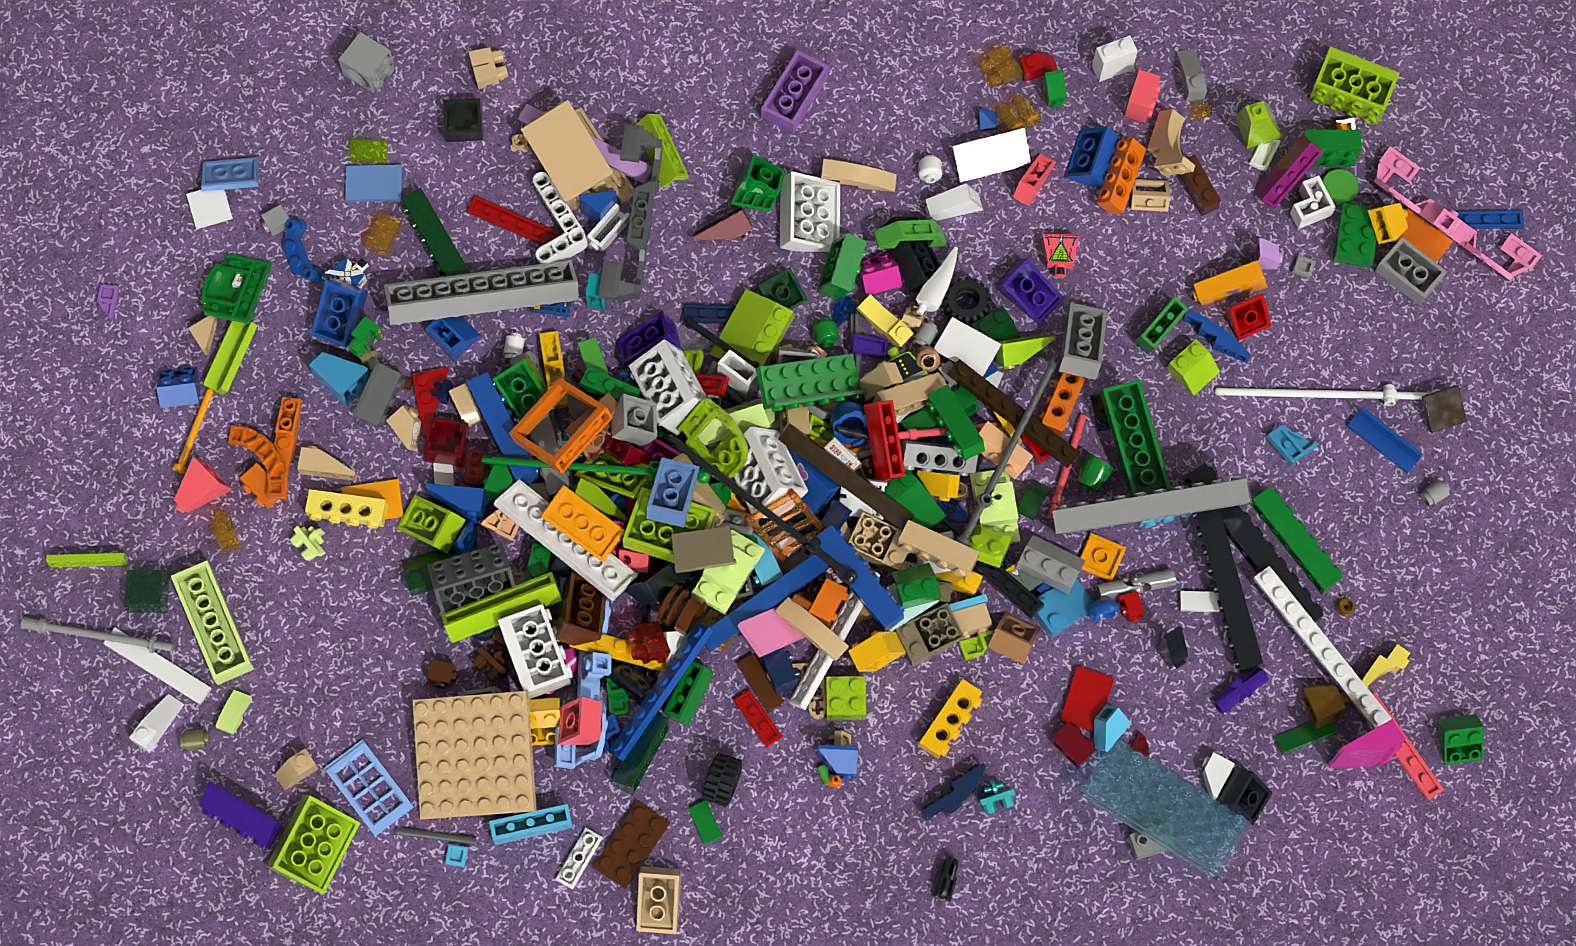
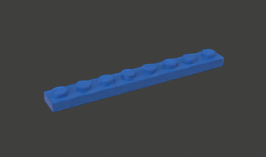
[608,622,713,761]

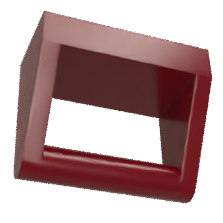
[603,433,653,466]

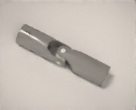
[1096,568,1176,599]

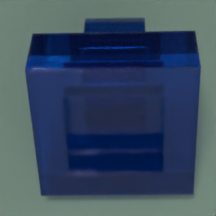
[431,379,453,405]

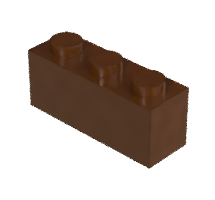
[1178,154,1221,216]

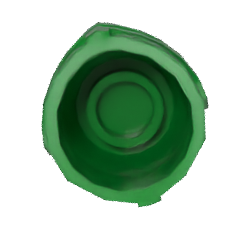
[1077,452,1114,492]

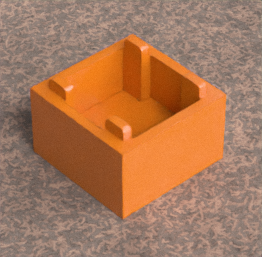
[809,578,849,629]

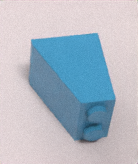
[309,352,370,407]

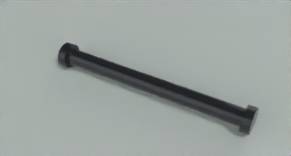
[685,318,759,369]

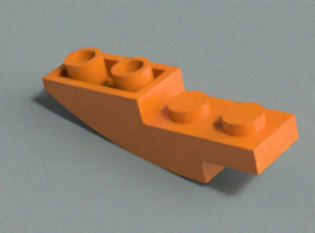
[274,397,302,475]

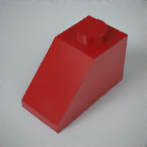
[1018,52,1058,82]

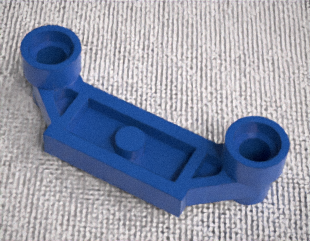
[282,219,325,283]

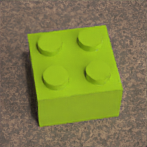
[826,676,867,720]

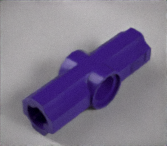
[1212,666,1269,715]

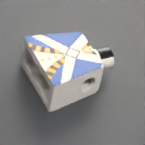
[322,258,369,288]

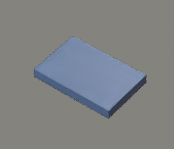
[201,157,259,192]
[345,165,403,202]

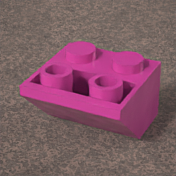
[858,252,902,296]

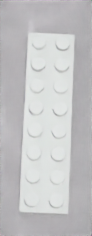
[494,479,638,601]

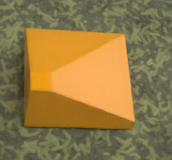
[1336,117,1355,130]

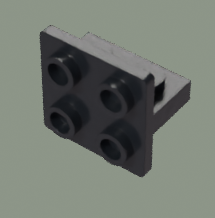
[612,662,658,705]

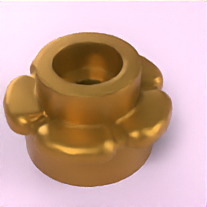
[1336,598,1356,617]

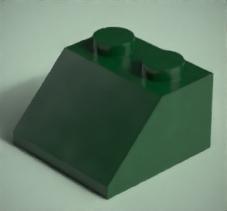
[971,305,1021,361]

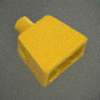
[1368,203,1408,244]

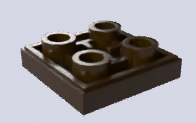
[1421,385,1467,433]

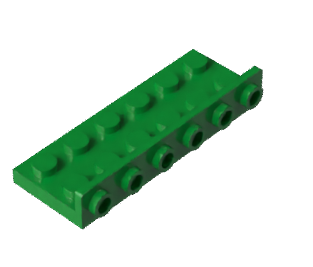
[756,354,867,412]

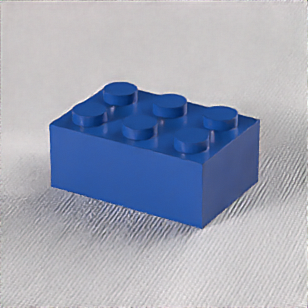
[311,279,368,347]

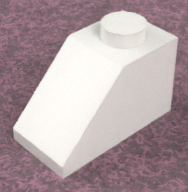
[1202,752,1234,801]

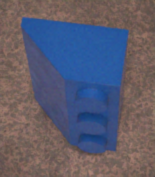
[1064,126,1121,187]

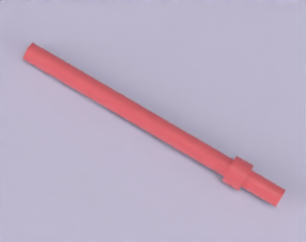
[1047,414,1087,520]
[898,422,1000,441]

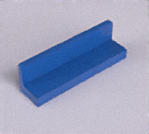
[1347,407,1423,474]

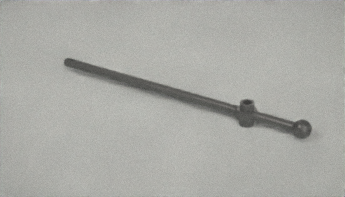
[955,353,1061,547]

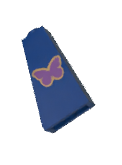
[787,447,840,517]

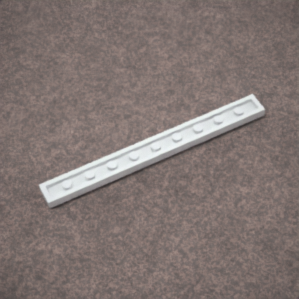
[1253,566,1392,729]

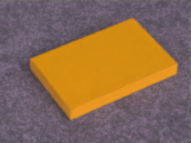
[341,479,403,525]

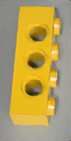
[919,679,983,759]

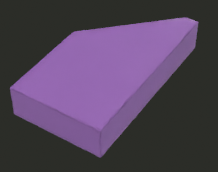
[97,284,120,320]

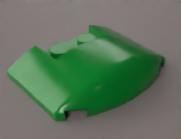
[202,254,272,324]

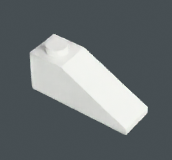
[129,694,184,753]

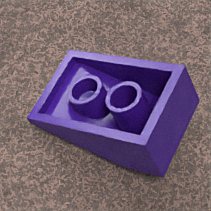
[995,258,1064,325]
[616,310,682,366]

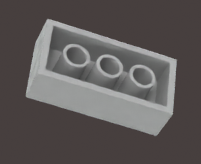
[1059,303,1107,380]

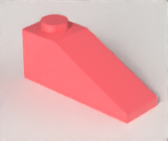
[1013,153,1056,206]

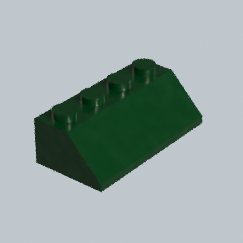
[401,540,479,596]
[610,714,670,795]

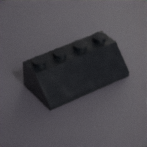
[879,216,941,292]

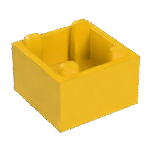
[848,631,906,672]

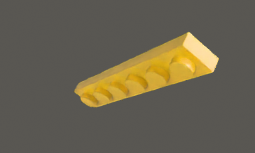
[569,634,669,672]

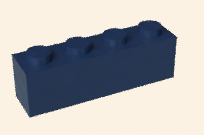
[760,647,800,695]

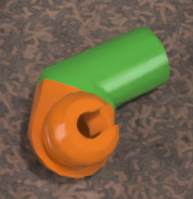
[817,765,842,788]

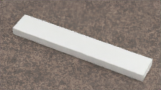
[103,627,211,705]

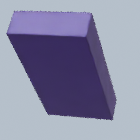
[850,333,888,359]

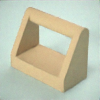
[1131,179,1170,212]

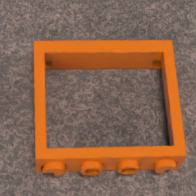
[509,378,613,474]

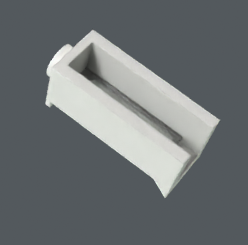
[587,204,630,253]

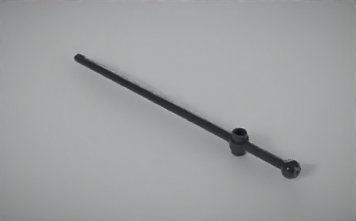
[668,435,858,584]

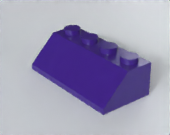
[200,781,283,849]

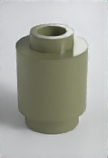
[179,728,210,751]

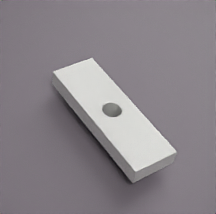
[555,827,603,890]

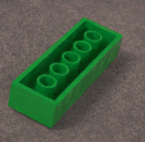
[1099,379,1171,498]

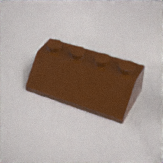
[555,570,606,646]

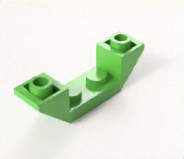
[873,220,947,249]

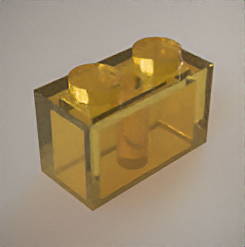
[364,212,403,258]

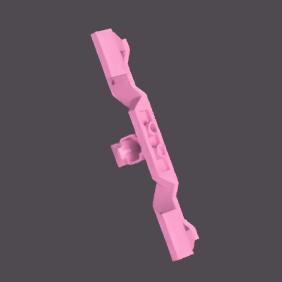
[1373,146,1542,281]

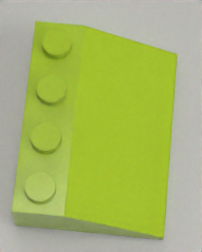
[709,289,796,367]
[623,487,716,563]
[266,795,360,895]

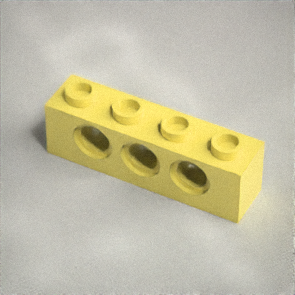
[305,489,388,529]

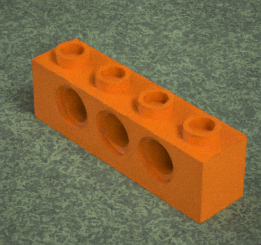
[1096,137,1146,214]
[1039,372,1086,437]

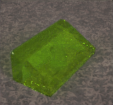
[350,139,389,164]

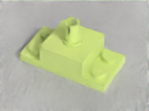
[970,470,1020,544]
[691,530,765,615]

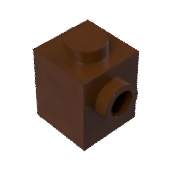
[427,660,458,689]

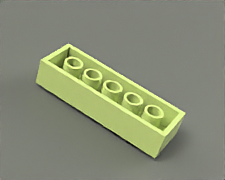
[171,561,254,685]

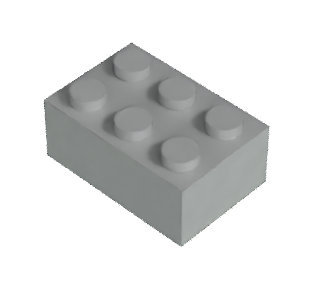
[1375,237,1447,306]

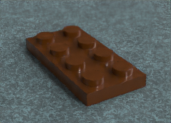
[593,801,670,890]

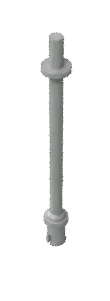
[21,617,174,653]

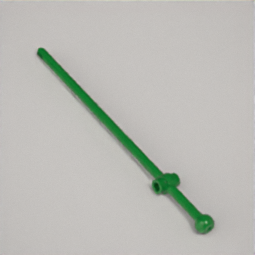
[481,456,711,484]

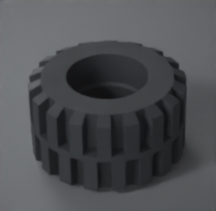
[943,277,991,327]
[702,752,742,807]

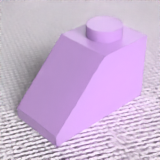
[1254,238,1282,269]

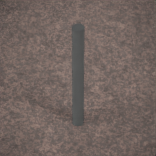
[396,827,476,845]

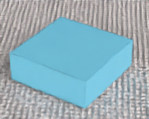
[445,844,469,868]

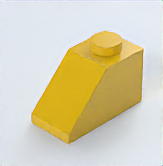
[917,470,960,501]

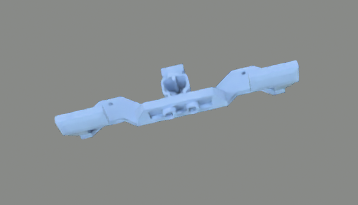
[554,577,611,769]

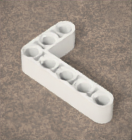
[533,172,588,264]

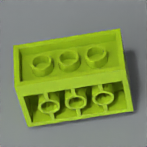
[1309,46,1400,125]

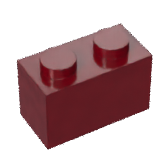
[1050,721,1096,769]

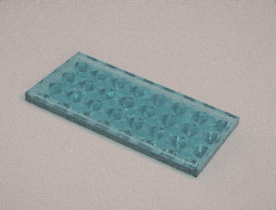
[1079,738,1251,881]

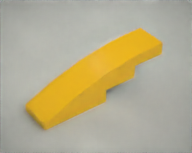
[539,331,568,409]

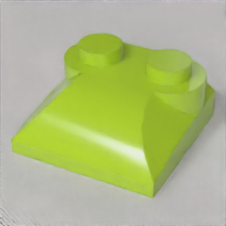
[969,524,1013,568]

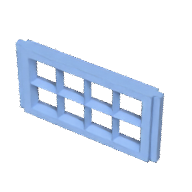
[324,740,414,836]

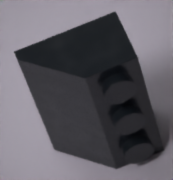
[624,558,694,605]

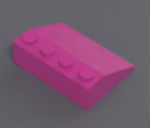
[1328,719,1405,768]

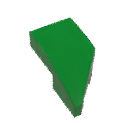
[606,678,630,716]

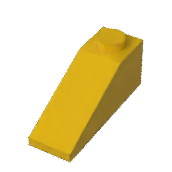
[935,571,983,598]

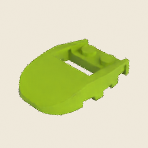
[677,398,748,480]

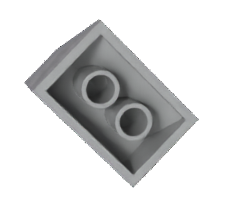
[1016,535,1086,595]

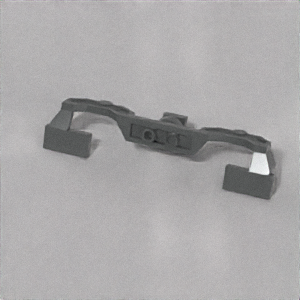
[598,124,662,303]

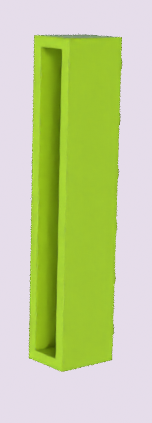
[441,572,562,643]

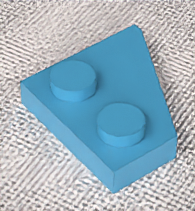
[1266,425,1319,466]

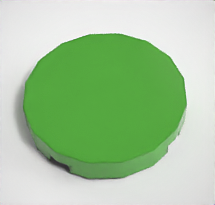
[1322,169,1359,205]

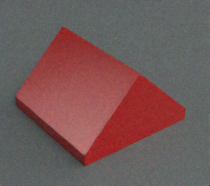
[1225,293,1272,341]

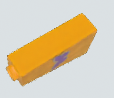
[1192,260,1268,305]

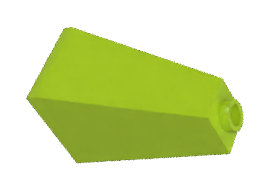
[1235,101,1282,149]

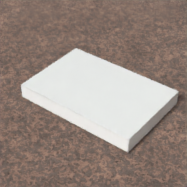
[934,317,1001,377]

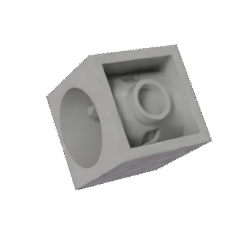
[339,32,394,93]

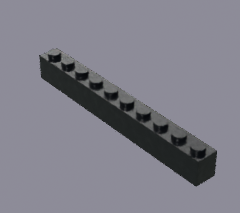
[1185,463,1324,623]
[1188,477,1264,672]

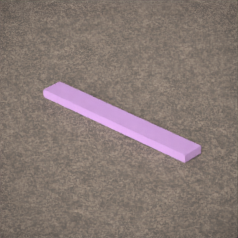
[518,104,653,184]

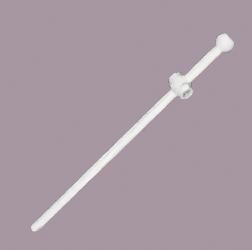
[1215,384,1440,406]

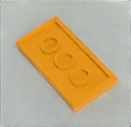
[540,485,626,563]

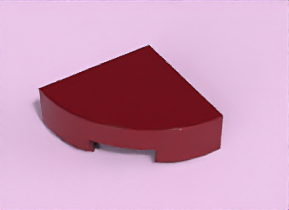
[1129,732,1149,759]

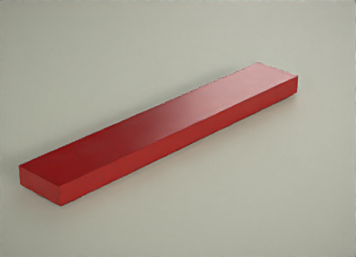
[467,196,565,250]

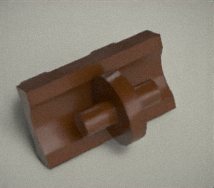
[472,646,507,683]

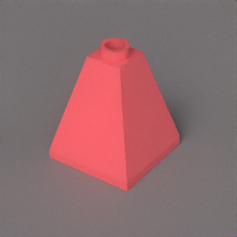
[174,457,232,513]

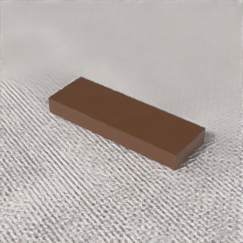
[737,654,784,713]

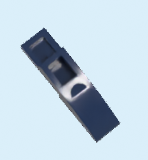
[921,763,986,821]

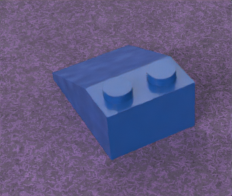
[425,483,487,524]

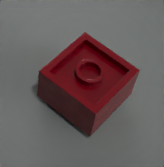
[423,418,470,467]

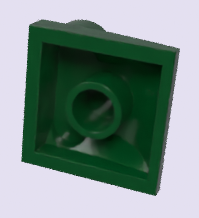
[757,267,808,310]

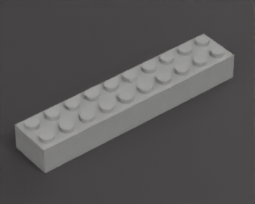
[384,260,579,325]
[1052,476,1252,535]

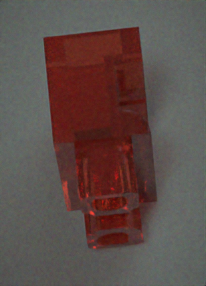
[463,450,487,489]
[625,621,671,665]

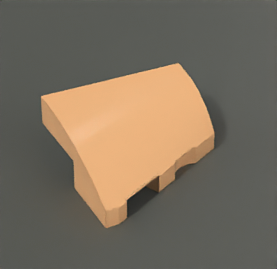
[480,509,519,541]

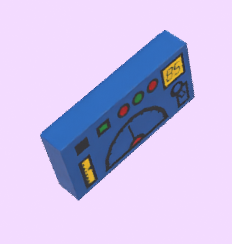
[531,302,571,317]

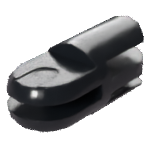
[932,856,959,902]

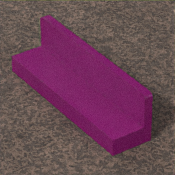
[1254,134,1323,209]

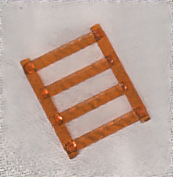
[744,488,826,561]

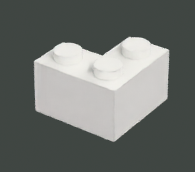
[1290,176,1335,229]

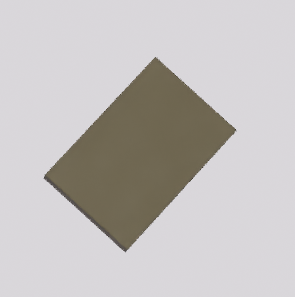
[671,526,735,573]

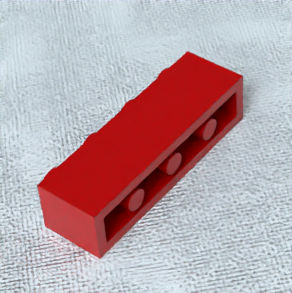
[864,400,906,480]

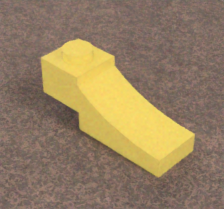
[856,294,914,348]
[1362,644,1410,687]

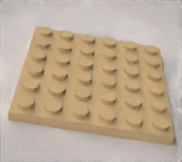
[413,691,537,820]

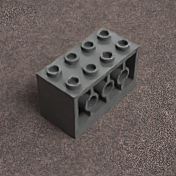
[427,542,516,614]

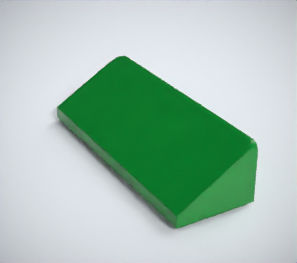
[1274,722,1338,755]

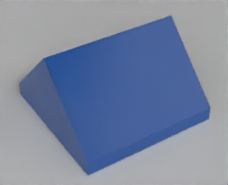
[579,191,618,224]

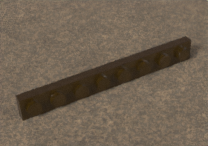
[947,359,1080,468]

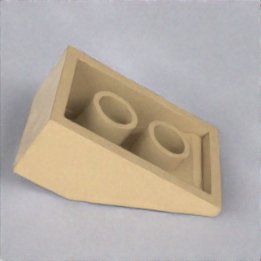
[636,866,682,934]

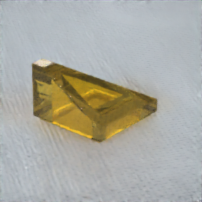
[1192,101,1212,121]

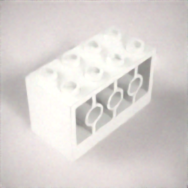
[629,339,707,435]
[734,427,808,519]
[498,604,573,699]

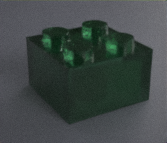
[124,570,170,613]

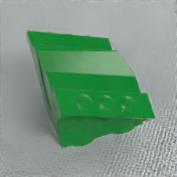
[729,155,786,212]

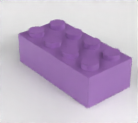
[761,50,829,134]

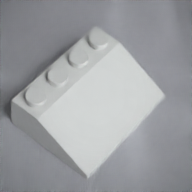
[780,171,840,252]

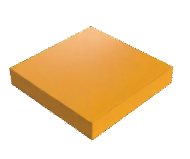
[1080,533,1127,582]

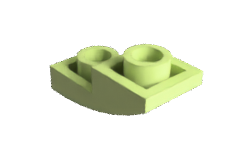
[216,690,252,735]

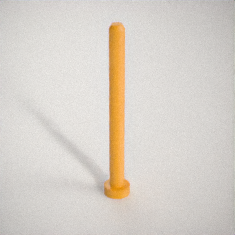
[172,388,214,474]

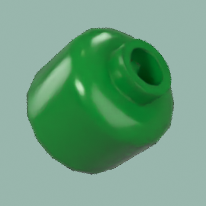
[813,318,839,347]

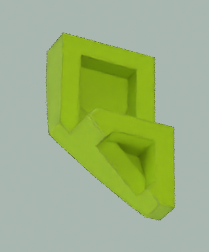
[958,630,995,661]

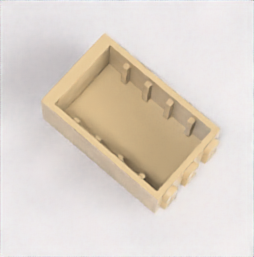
[521,100,619,211]

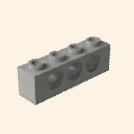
[900,440,978,476]

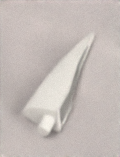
[916,247,958,315]

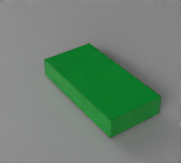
[688,800,722,845]

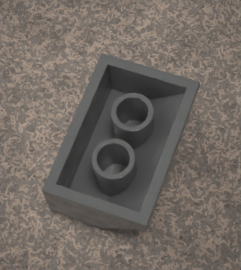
[353,362,405,428]

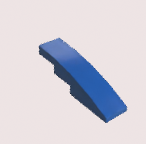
[1183,309,1251,363]

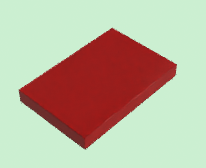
[1059,666,1114,733]

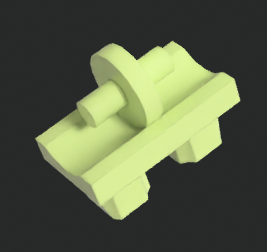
[290,526,326,561]

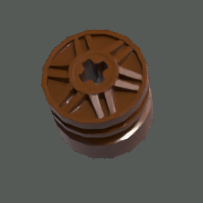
[657,584,706,636]

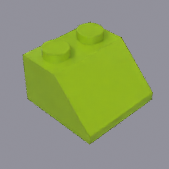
[1167,339,1220,396]

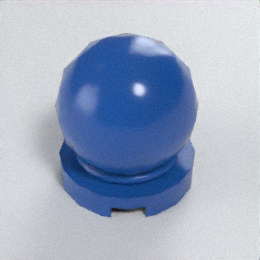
[830,400,868,446]

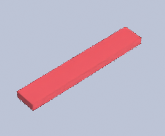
[1372,692,1444,801]

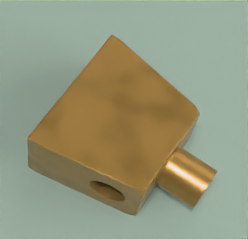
[1302,685,1353,729]

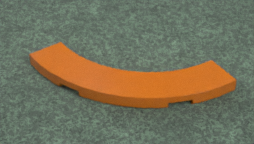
[228,425,288,499]

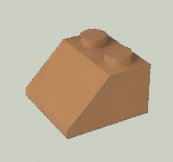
[988,612,1041,664]

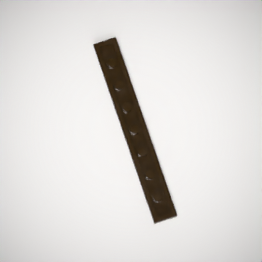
[778,423,915,531]

